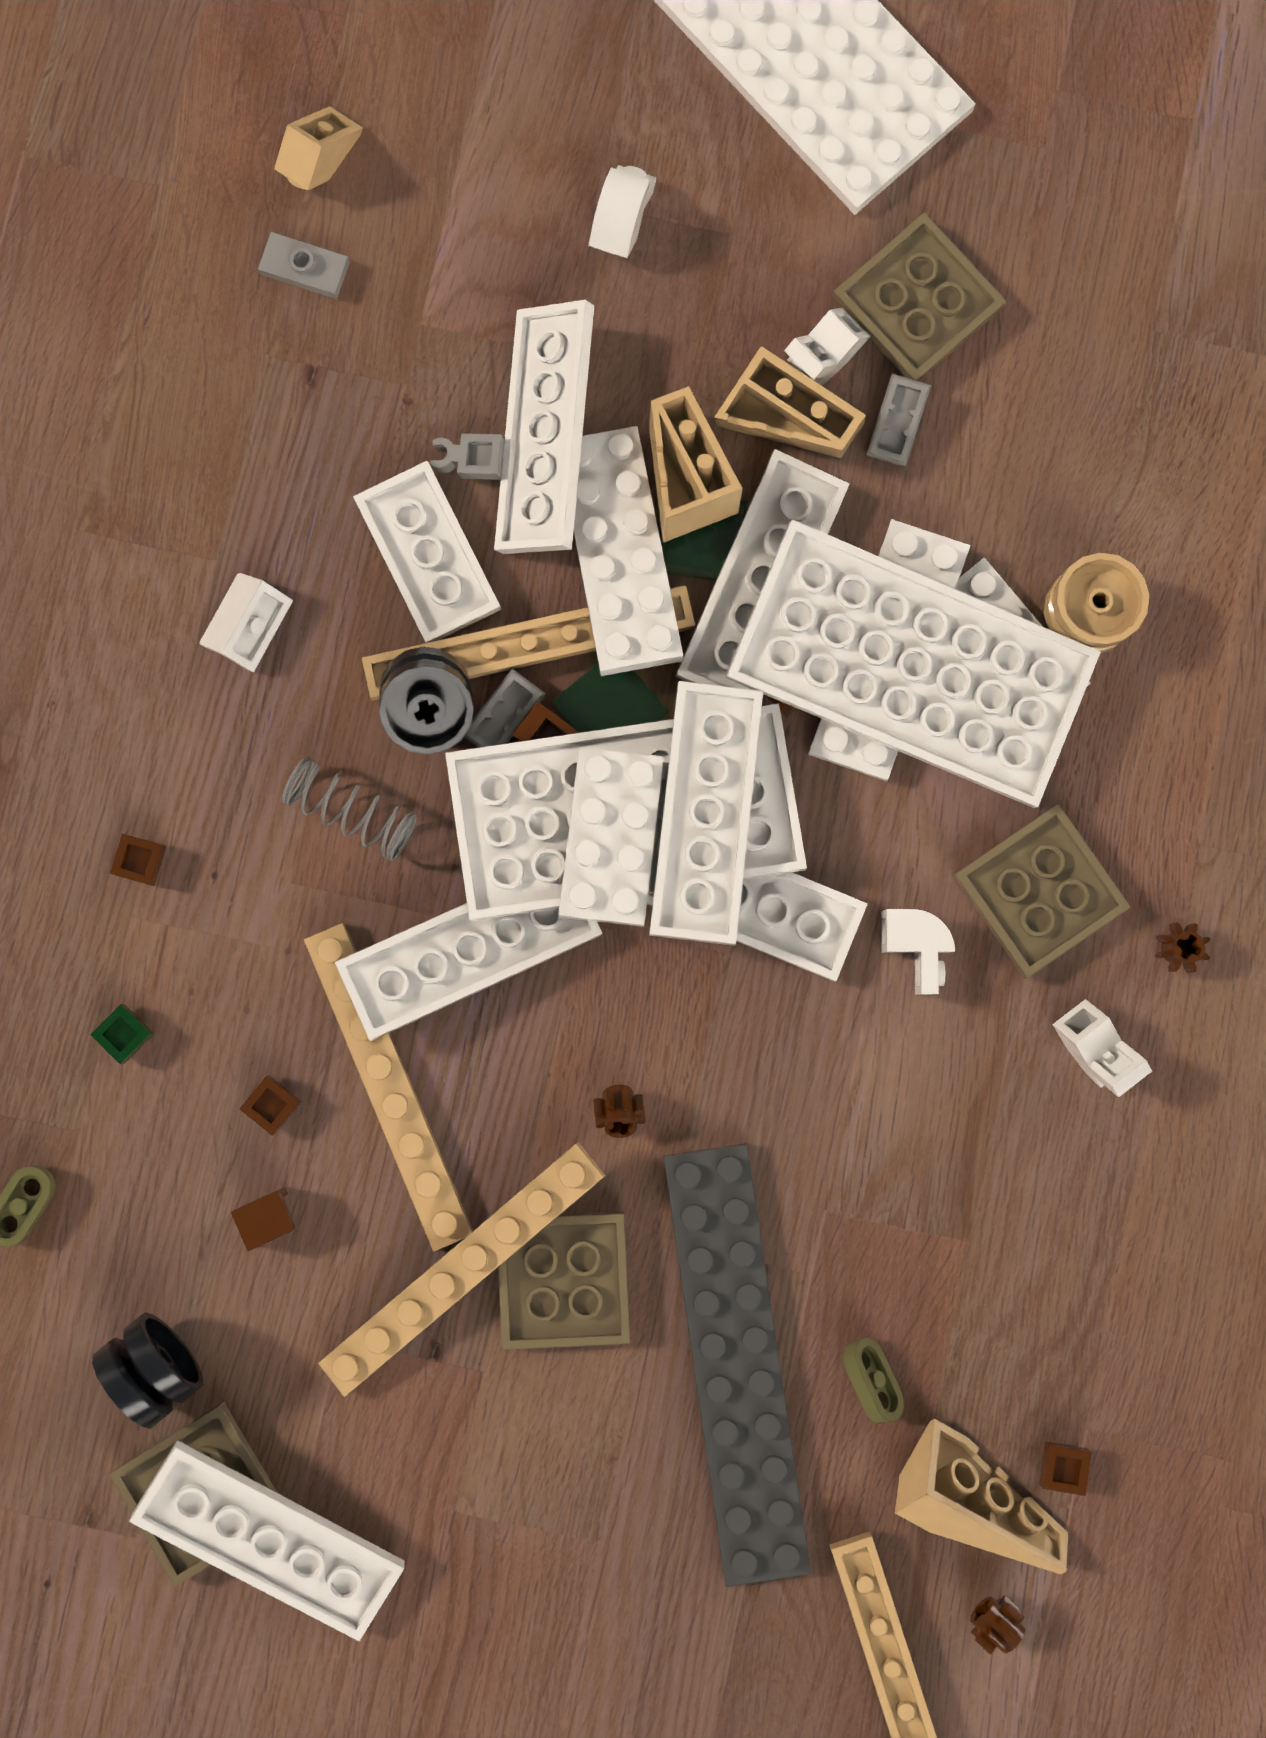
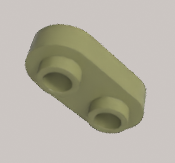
[0,1165,56,1247]
[843,1338,904,1424]

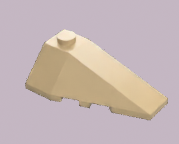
[895,1419,1068,1575]

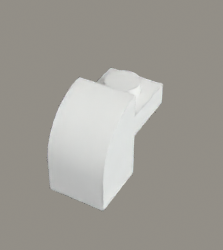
[588,165,657,258]
[784,308,871,386]
[881,909,955,995]
[1052,999,1152,1097]

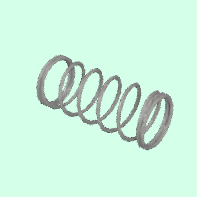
[282,756,417,861]

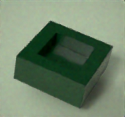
[90,1004,154,1064]

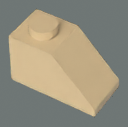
[274,106,363,191]

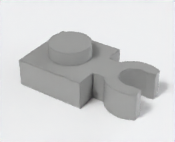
[430,433,505,480]

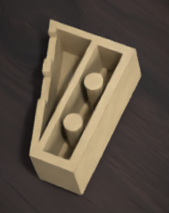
[714,346,866,459]

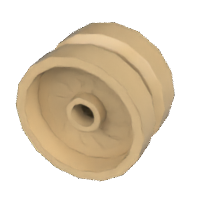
[1044,553,1150,653]

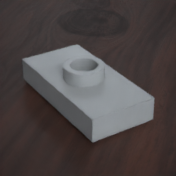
[258,232,350,299]
[866,374,932,467]
[464,669,546,748]

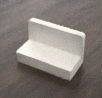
[200,573,293,672]

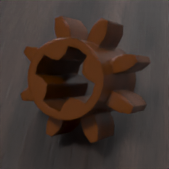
[1155,922,1211,973]
[593,1084,646,1138]
[970,1596,1025,1654]

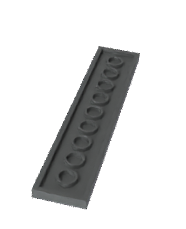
[663,1143,811,1587]

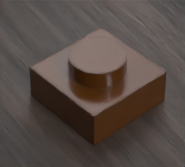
[110,834,166,886]
[240,1075,302,1136]
[1039,1441,1092,1496]

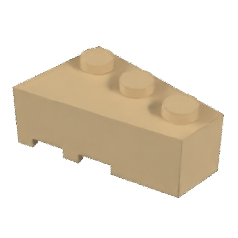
[649,386,742,543]

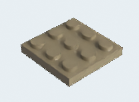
[832,212,1007,381]
[953,804,1130,978]
[498,1212,630,1350]
[109,1402,277,1587]

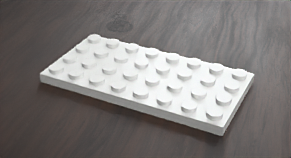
[654,0,976,215]
[725,519,1101,808]
[445,704,807,921]

